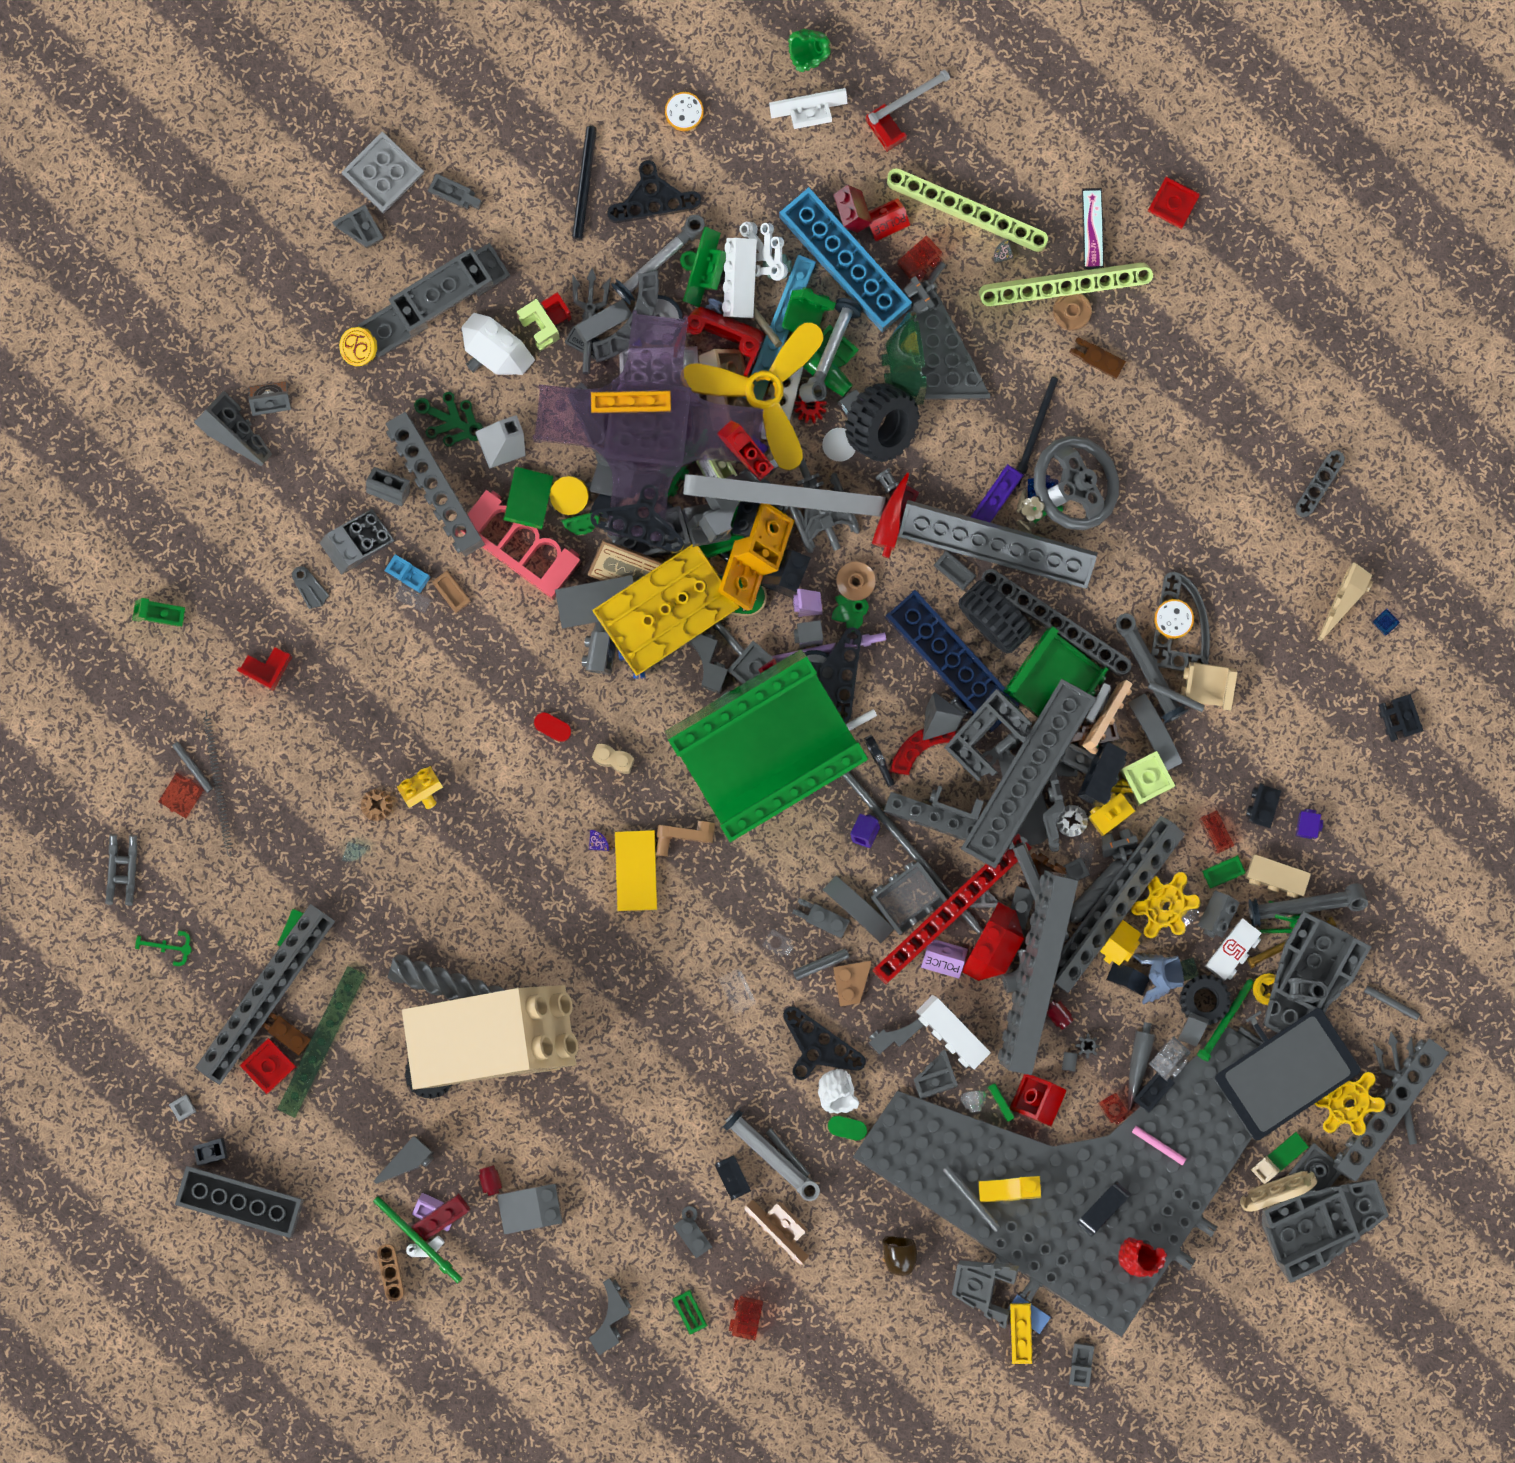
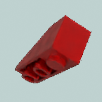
[717,420,774,481]

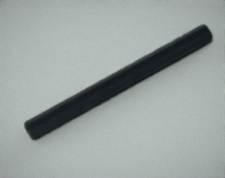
[572,126,597,240]

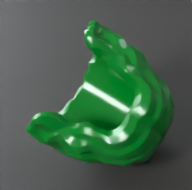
[788,29,831,73]

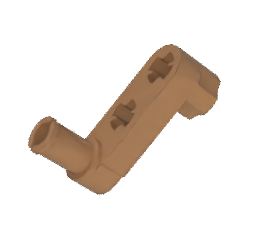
[656,821,715,857]

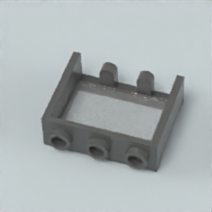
[871,861,948,935]

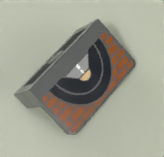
[248,381,291,416]

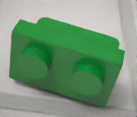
[782,287,836,332]

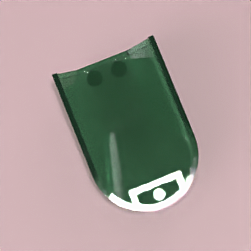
[881,311,927,405]

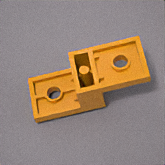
[718,503,794,611]

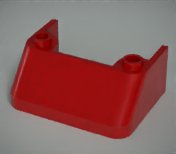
[673,307,765,378]

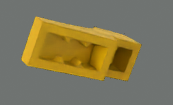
[979,1176,1041,1202]

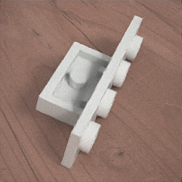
[769,88,847,129]

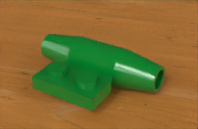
[803,324,859,397]

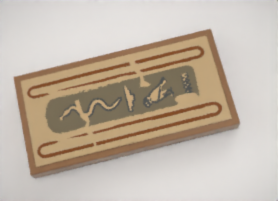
[588,539,664,582]

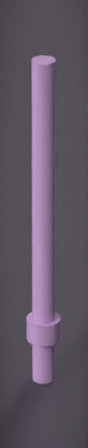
[772,633,886,662]

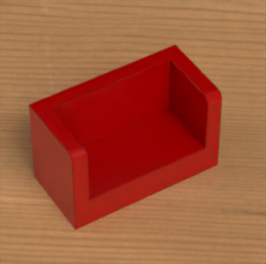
[865,104,907,152]

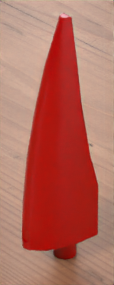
[872,473,909,558]

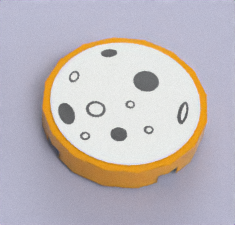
[665,92,703,131]
[1154,599,1194,639]

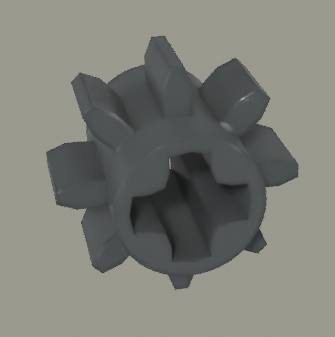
[1075,1034,1100,1059]

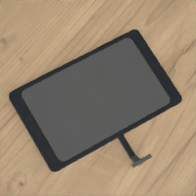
[1215,1008,1361,1140]

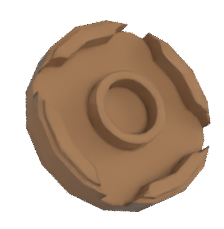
[1053,293,1092,331]

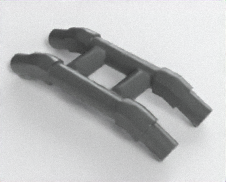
[105,833,138,906]

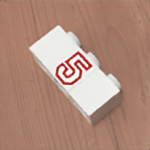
[1205,919,1261,981]

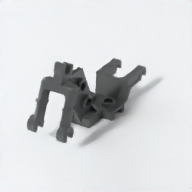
[982,725,1065,852]

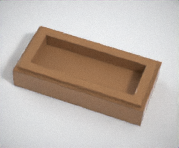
[432,570,471,613]

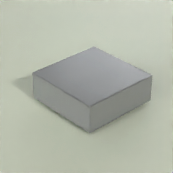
[169,1094,197,1122]

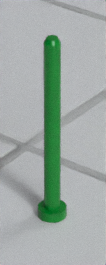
[1197,979,1254,1062]

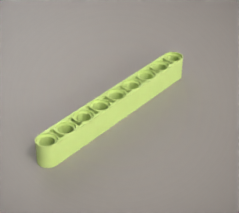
[887,168,1048,252]
[979,263,1153,306]

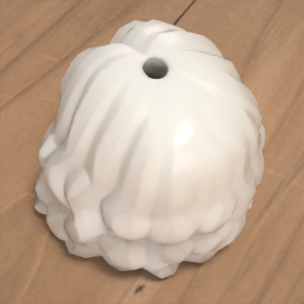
[818,1069,859,1113]

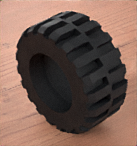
[845,383,920,462]
[958,580,1032,654]

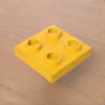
[397,766,443,809]

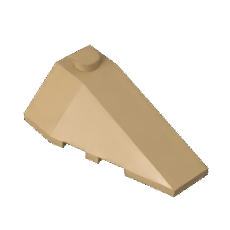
[1317,563,1373,641]

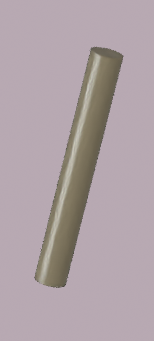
[753,306,782,347]

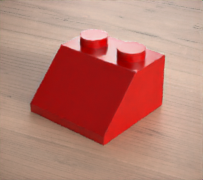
[1010,1074,1067,1127]

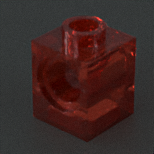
[1098,1093,1128,1125]

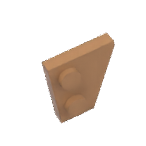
[833,961,871,1007]

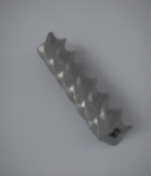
[387,954,505,1000]

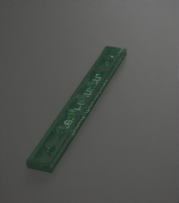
[277,966,366,1118]

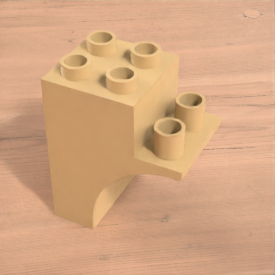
[402,985,578,1089]

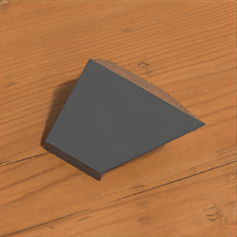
[923,692,964,740]

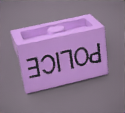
[921,940,968,979]

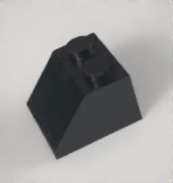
[760,550,811,599]

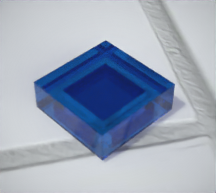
[1371,608,1400,636]

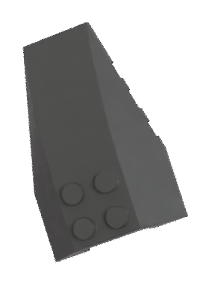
[1263,911,1371,1033]
[1262,1179,1389,1283]

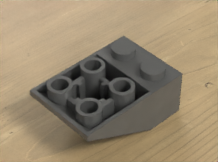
[320,509,394,575]

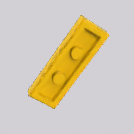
[1010,1303,1033,1364]

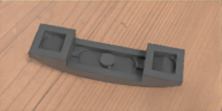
[1128,694,1182,771]
[823,876,894,943]

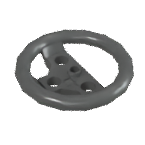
[1034,436,1119,531]

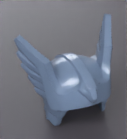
[1133,953,1184,1004]

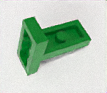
[132,598,185,627]

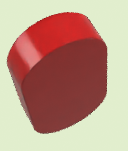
[534,712,571,742]

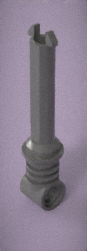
[1009,836,1070,941]

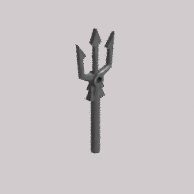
[572,268,611,375]
[1373,1031,1417,1145]

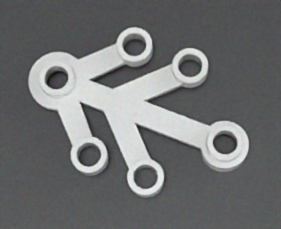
[740,222,788,281]

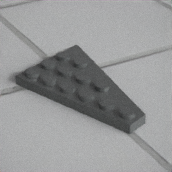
[913,283,990,400]

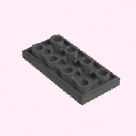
[555,575,634,629]

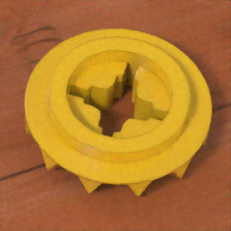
[1253,973,1276,1005]

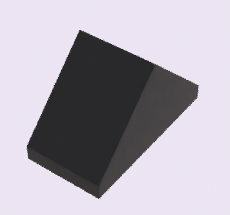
[1106,962,1150,996]

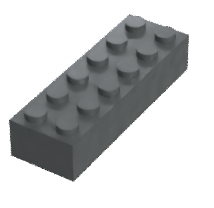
[175,1166,304,1238]

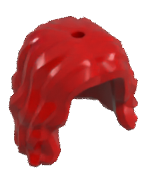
[1118,1237,1167,1277]

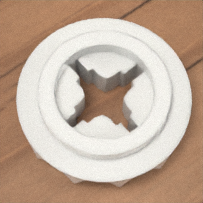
[1056,805,1088,837]

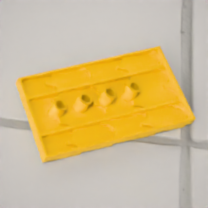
[592,545,740,676]

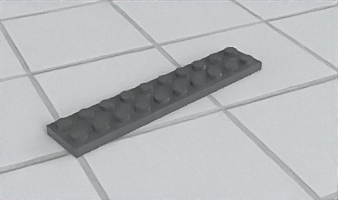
[898,500,1098,589]
[961,679,1096,869]

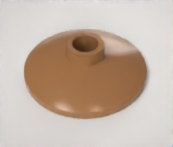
[836,562,876,601]

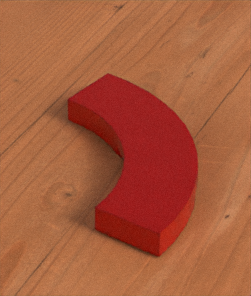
[890,728,957,776]

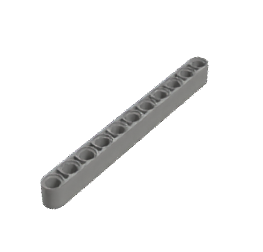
[683,474,886,517]

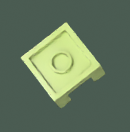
[517,299,560,352]
[1120,751,1175,806]

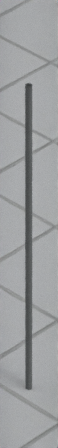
[713,621,984,934]

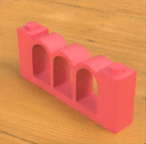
[461,490,581,600]

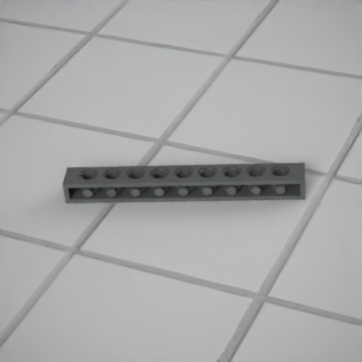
[1054,816,1185,993]
[195,904,335,1085]

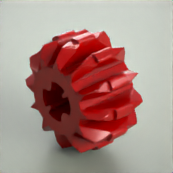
[794,394,827,424]

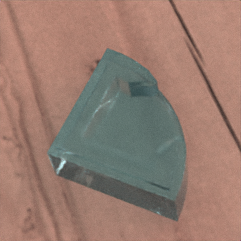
[342,842,368,862]

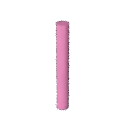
[1132,1126,1186,1165]

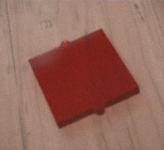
[158,772,204,819]

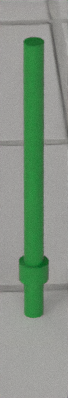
[373,1196,463,1284]

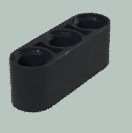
[1077,1181,1131,1237]

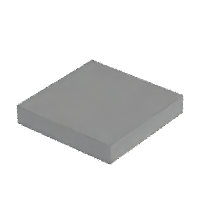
[1086,683,1111,725]

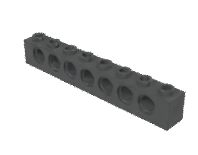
[385,412,485,557]
[1333,1038,1449,1182]

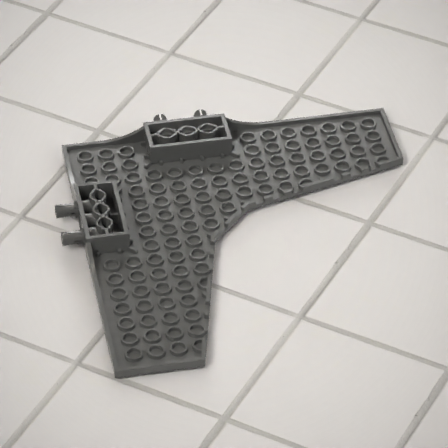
[853,1026,1258,1337]

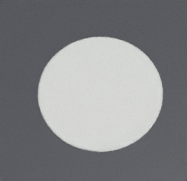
[822,428,856,461]

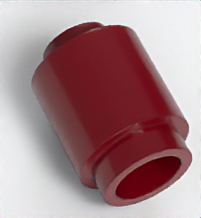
[1046,1000,1074,1030]
[478,1165,502,1196]

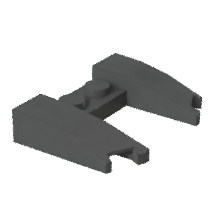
[944,689,1032,781]

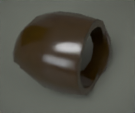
[882,1236,917,1276]

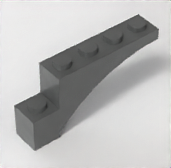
[699,460,778,543]

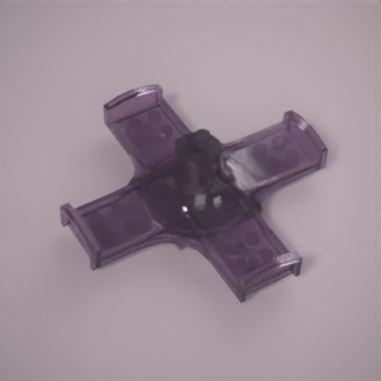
[533,310,763,541]

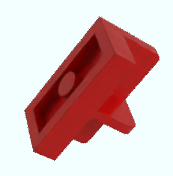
[541,292,572,325]

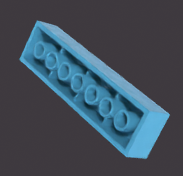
[779,187,912,333]

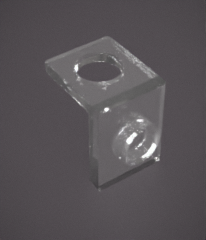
[762,929,794,958]

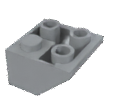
[475,415,526,469]

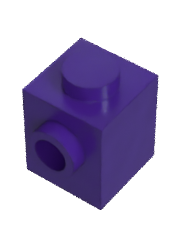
[1296,809,1323,840]
[850,814,880,849]

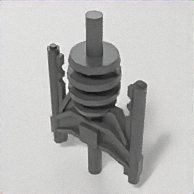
[789,458,860,553]

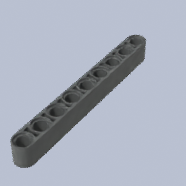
[981,569,1131,676]

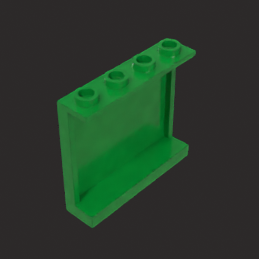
[1003,626,1108,718]

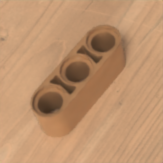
[377,1244,405,1302]

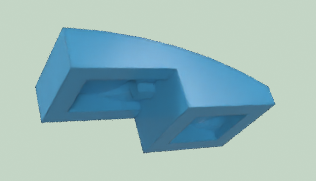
[384,554,430,593]

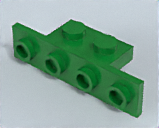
[683,227,726,307]

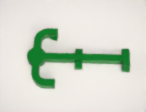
[135,931,192,966]

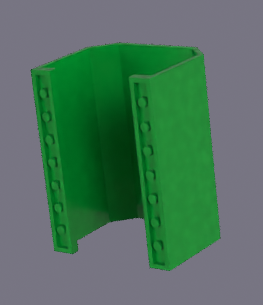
[665,649,869,843]

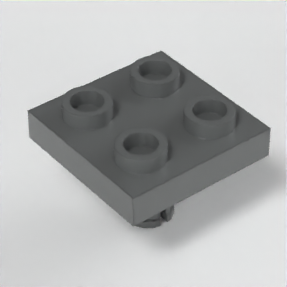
[1288,1143,1341,1191]

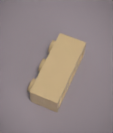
[1245,854,1311,899]

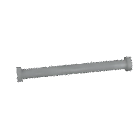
[868,70,950,124]

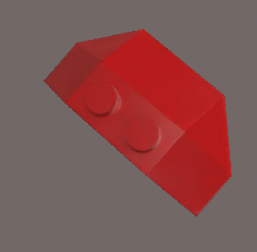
[961,902,1024,981]

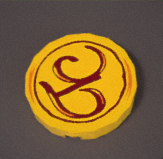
[339,327,377,366]

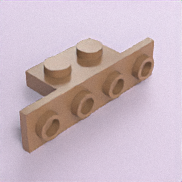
[744,1200,809,1266]

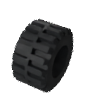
[1179,975,1231,1025]

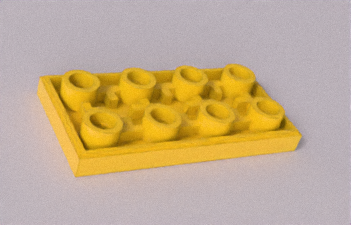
[615,830,657,911]

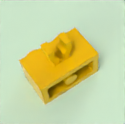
[1088,792,1135,836]
[1100,920,1142,966]

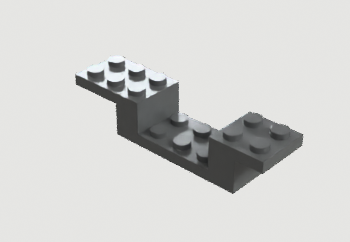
[357,243,511,359]

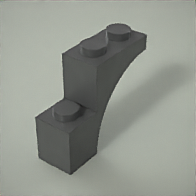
[688,633,728,694]
[589,1278,632,1355]

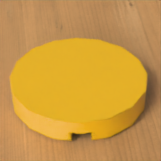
[550,475,589,515]

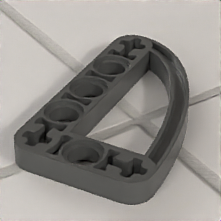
[1151,572,1210,672]

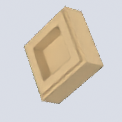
[1251,1156,1280,1184]

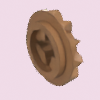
[361,789,393,821]

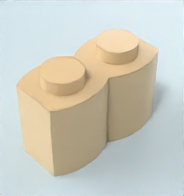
[592,744,635,774]

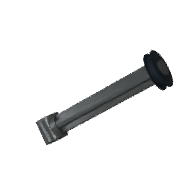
[1116,613,1189,724]
[1248,883,1368,928]

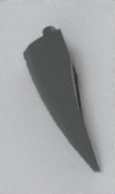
[1128,1022,1155,1111]

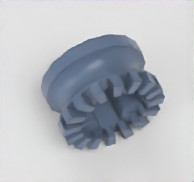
[705,298,723,314]

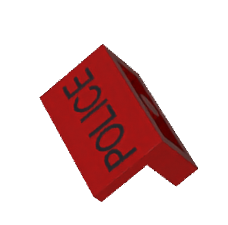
[869,198,911,241]

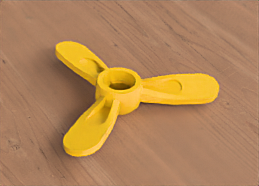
[680,323,823,471]

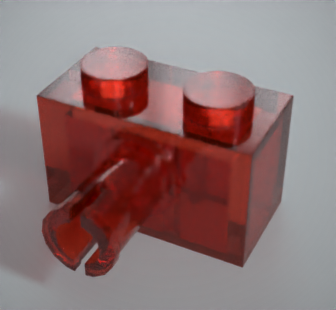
[897,235,942,280]
[728,1296,763,1341]

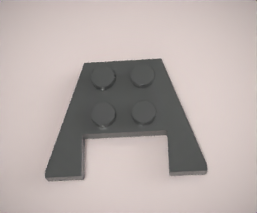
[952,1260,1019,1329]

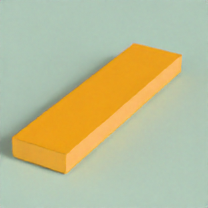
[591,391,671,413]

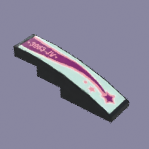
[1082,188,1104,269]

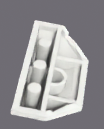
[462,313,535,375]

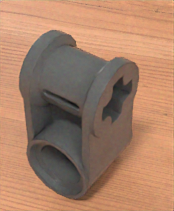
[1288,978,1328,1003]

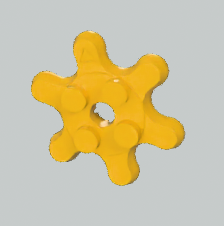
[1131,872,1200,938]
[1315,1072,1385,1135]

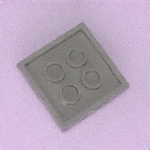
[341,131,424,214]

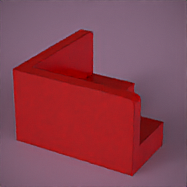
[237,647,292,691]

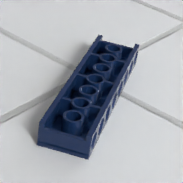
[885,590,1020,733]

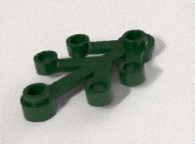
[414,392,484,447]

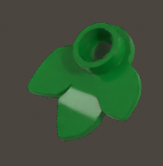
[831,594,869,632]

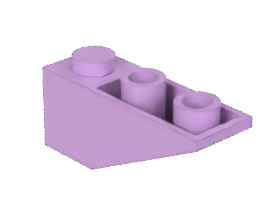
[793,589,822,617]

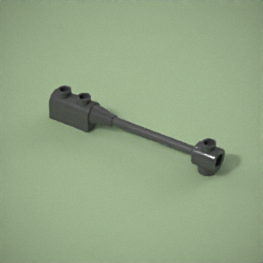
[582,516,634,675]

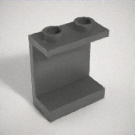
[929,786,984,822]

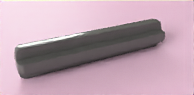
[793,949,849,980]

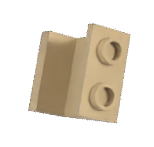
[1181,662,1237,711]

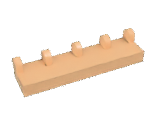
[1082,679,1132,754]

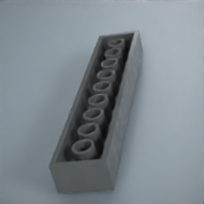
[998,870,1078,1075]

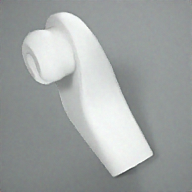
[406,1236,445,1257]

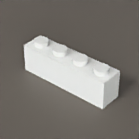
[722,238,757,318]
[916,995,991,1069]

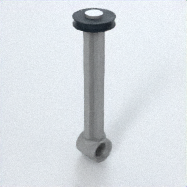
[721,1107,820,1201]

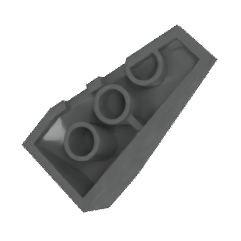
[194,391,272,466]

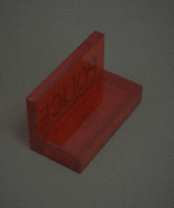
[1199,810,1234,855]

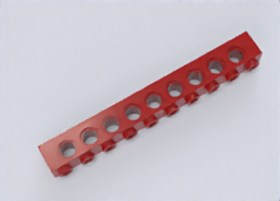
[872,834,1032,985]

